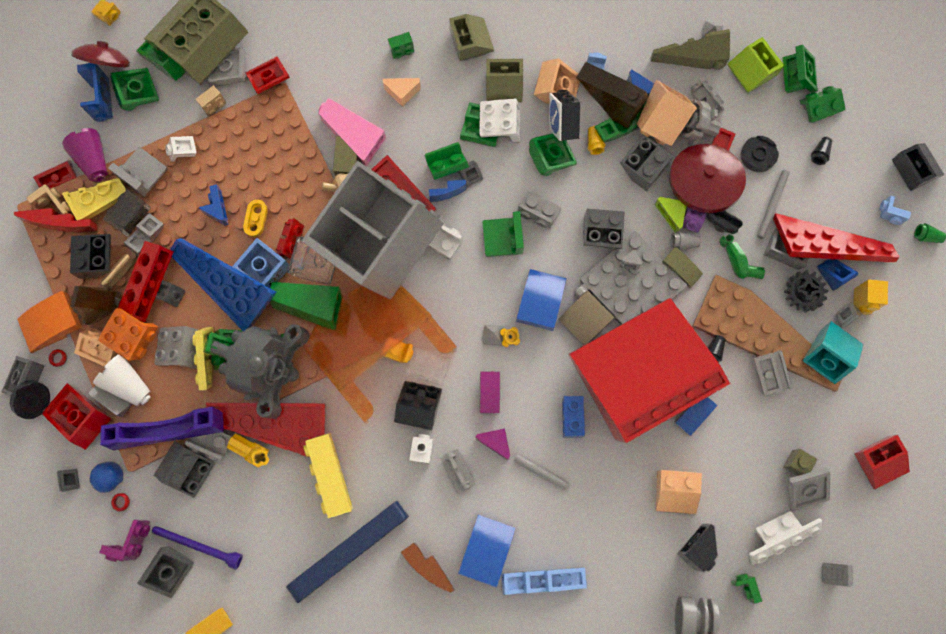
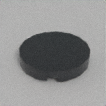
[740,136,779,172]
[9,380,50,419]

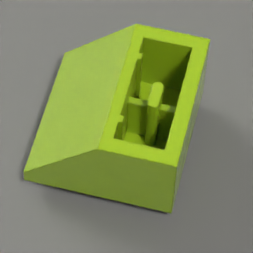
[727,37,784,93]

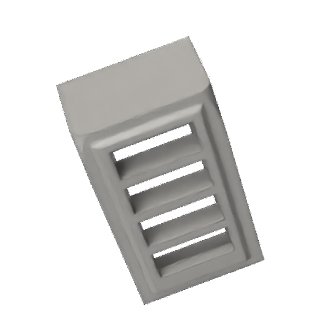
[822,563,853,587]

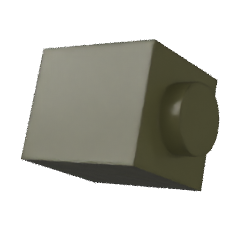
[784,449,817,476]

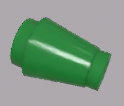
[914,223,946,243]

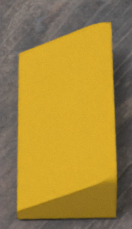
[185,608,233,634]

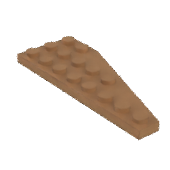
[692,275,842,392]

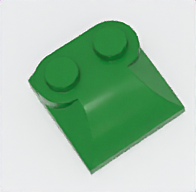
[110,68,159,111]
[529,133,577,176]

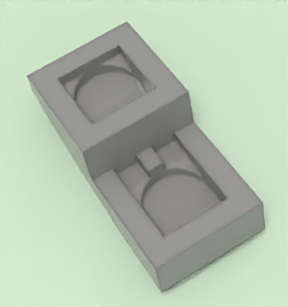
[124,213,164,256]

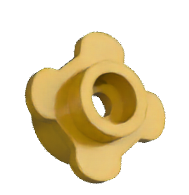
[500,327,520,347]

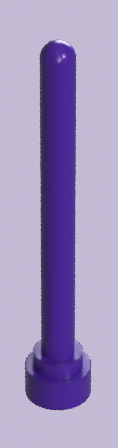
[152,526,243,570]

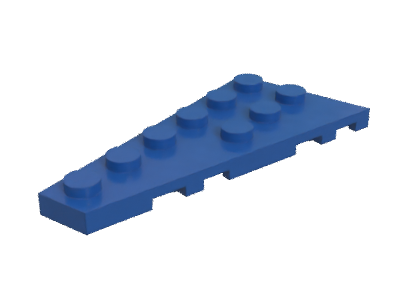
[170,238,277,332]

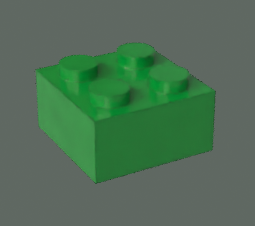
[388,32,414,59]

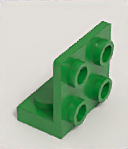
[482,211,524,257]

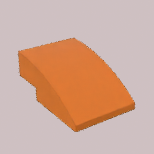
[17,291,82,353]

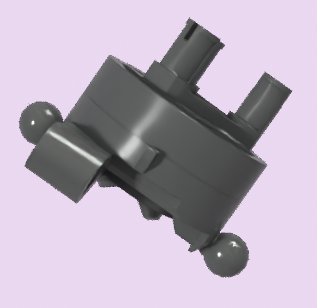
[210,324,310,419]

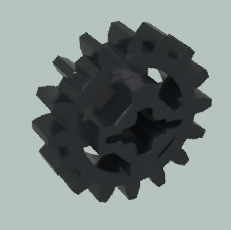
[784,270,828,313]

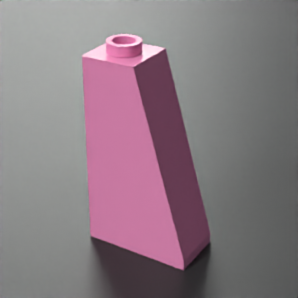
[319,98,386,167]

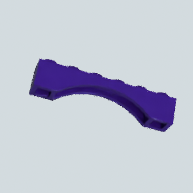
[100,407,223,451]

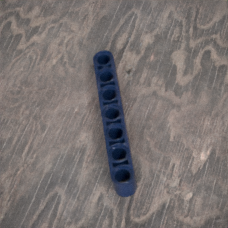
[286,501,409,604]

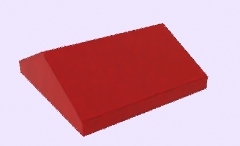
[245,57,290,95]

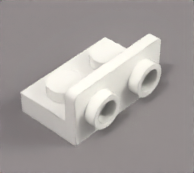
[428,222,462,260]

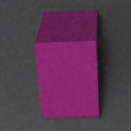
[475,428,510,460]

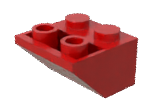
[854,434,910,489]

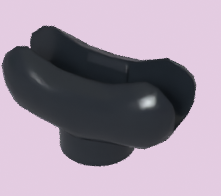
[706,210,743,234]

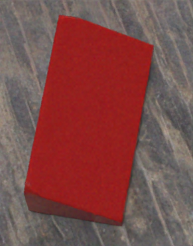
[33,160,77,189]

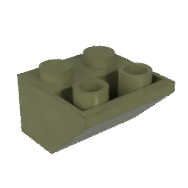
[449,14,494,61]
[486,59,523,102]

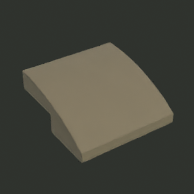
[559,291,615,345]

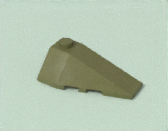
[650,29,730,70]

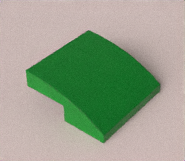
[460,102,499,147]

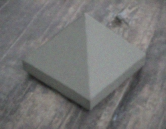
[702,21,723,38]
[483,325,504,346]

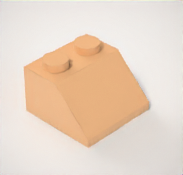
[534,58,580,104]
[656,470,702,514]

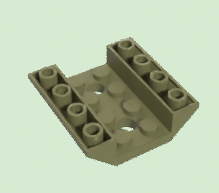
[144,0,249,85]

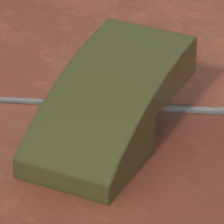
[663,247,703,288]

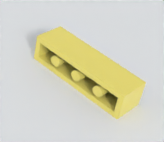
[304,433,353,518]

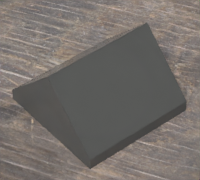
[763,228,808,270]
[1,356,45,396]
[137,546,194,598]

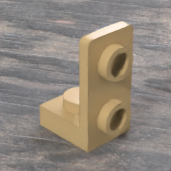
[26,184,71,214]

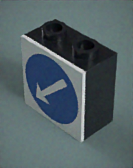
[549,89,580,141]

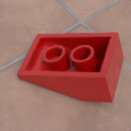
[42,383,112,450]

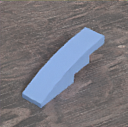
[501,567,587,595]

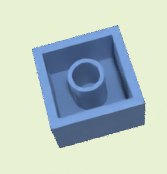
[232,238,291,288]

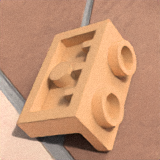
[74,328,116,367]

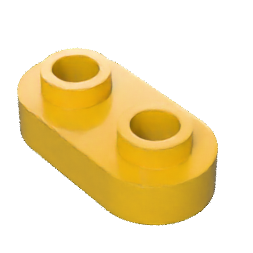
[243,200,268,238]

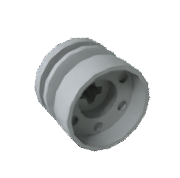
[675,596,720,634]

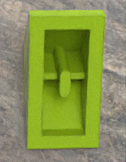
[654,197,686,233]

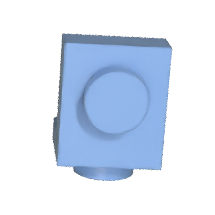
[879,196,911,225]

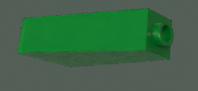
[270,282,343,330]

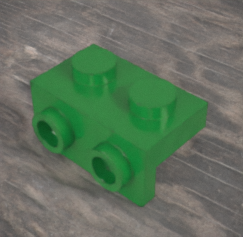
[800,86,846,123]

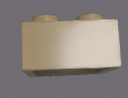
[196,85,226,117]

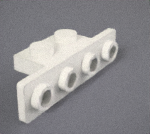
[749,511,822,565]

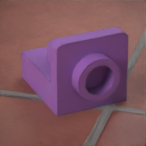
[682,207,706,233]

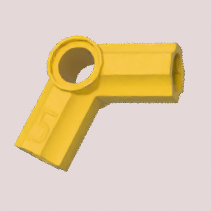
[227,433,269,468]

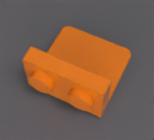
[99,308,158,361]

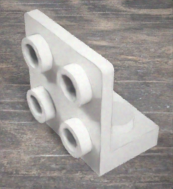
[480,99,520,142]

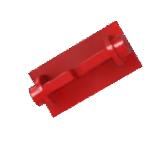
[276,218,304,260]

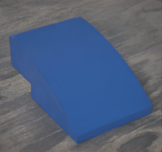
[516,269,567,331]
[458,515,516,588]

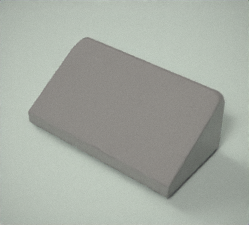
[88,386,132,417]

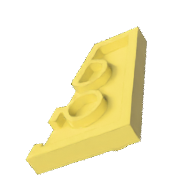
[62,178,130,220]
[193,327,214,390]

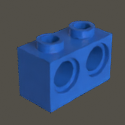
[562,396,585,438]

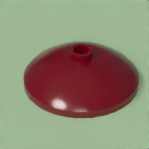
[71,41,130,68]

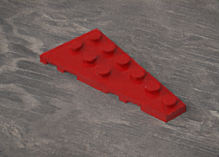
[206,402,326,457]

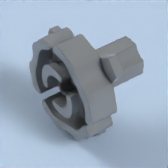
[679,99,721,146]

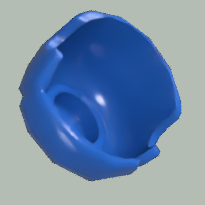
[89,461,123,493]

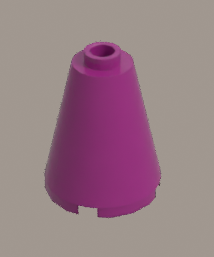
[62,128,107,182]

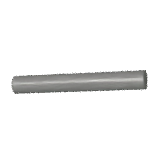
[514,454,569,490]

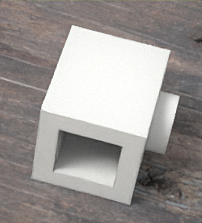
[410,434,434,464]

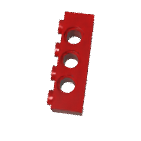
[118,241,174,323]

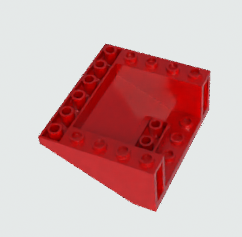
[568,298,731,443]

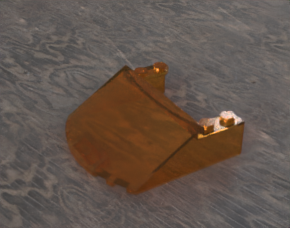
[305,285,457,425]

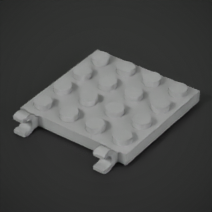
[574,231,687,325]

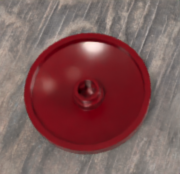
[669,144,746,213]

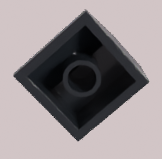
[677,524,718,572]

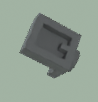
[155,280,185,307]

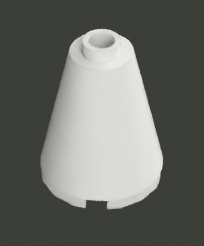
[93,355,151,406]

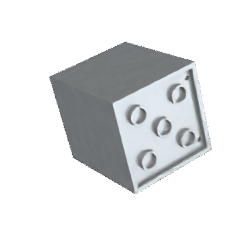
[302,161,444,299]

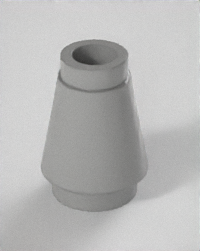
[670,231,700,250]

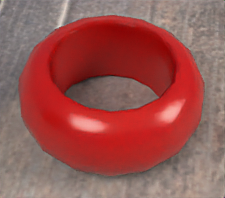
[48,349,67,367]
[111,493,130,512]

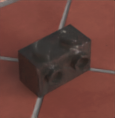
[103,190,151,237]

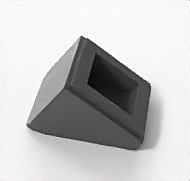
[459,161,483,187]

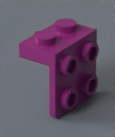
[99,519,150,562]

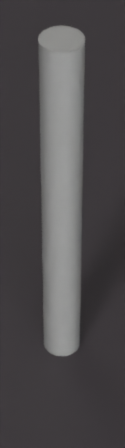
[757,170,790,239]

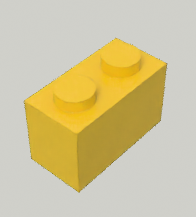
[853,279,888,315]

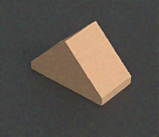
[383,78,421,106]

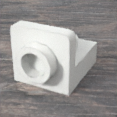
[166,136,196,162]

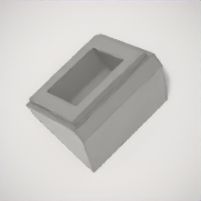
[620,250,642,270]
[836,302,863,328]

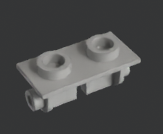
[691,79,724,112]
[440,449,475,493]

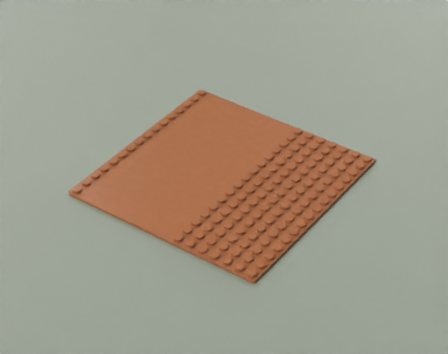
[17,82,410,472]

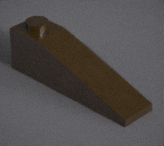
[576,62,648,129]
[70,286,122,325]

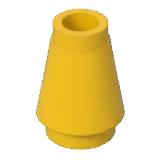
[587,126,606,155]

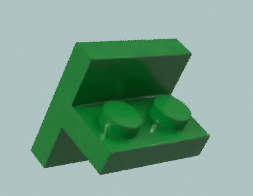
[782,44,818,93]

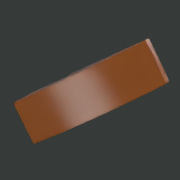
[401,543,455,593]

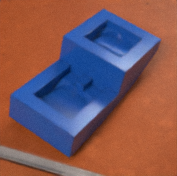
[429,180,466,202]
[676,397,717,436]

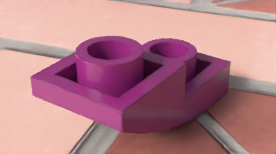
[479,371,500,413]

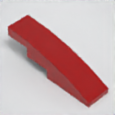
[14,208,97,233]

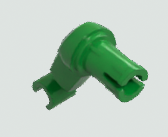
[719,234,765,279]

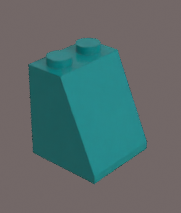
[802,321,864,384]

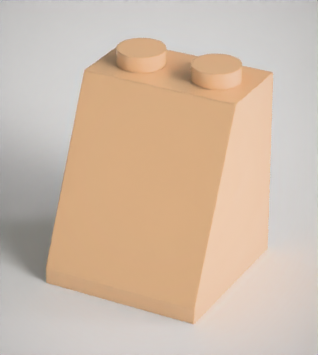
[637,80,697,146]

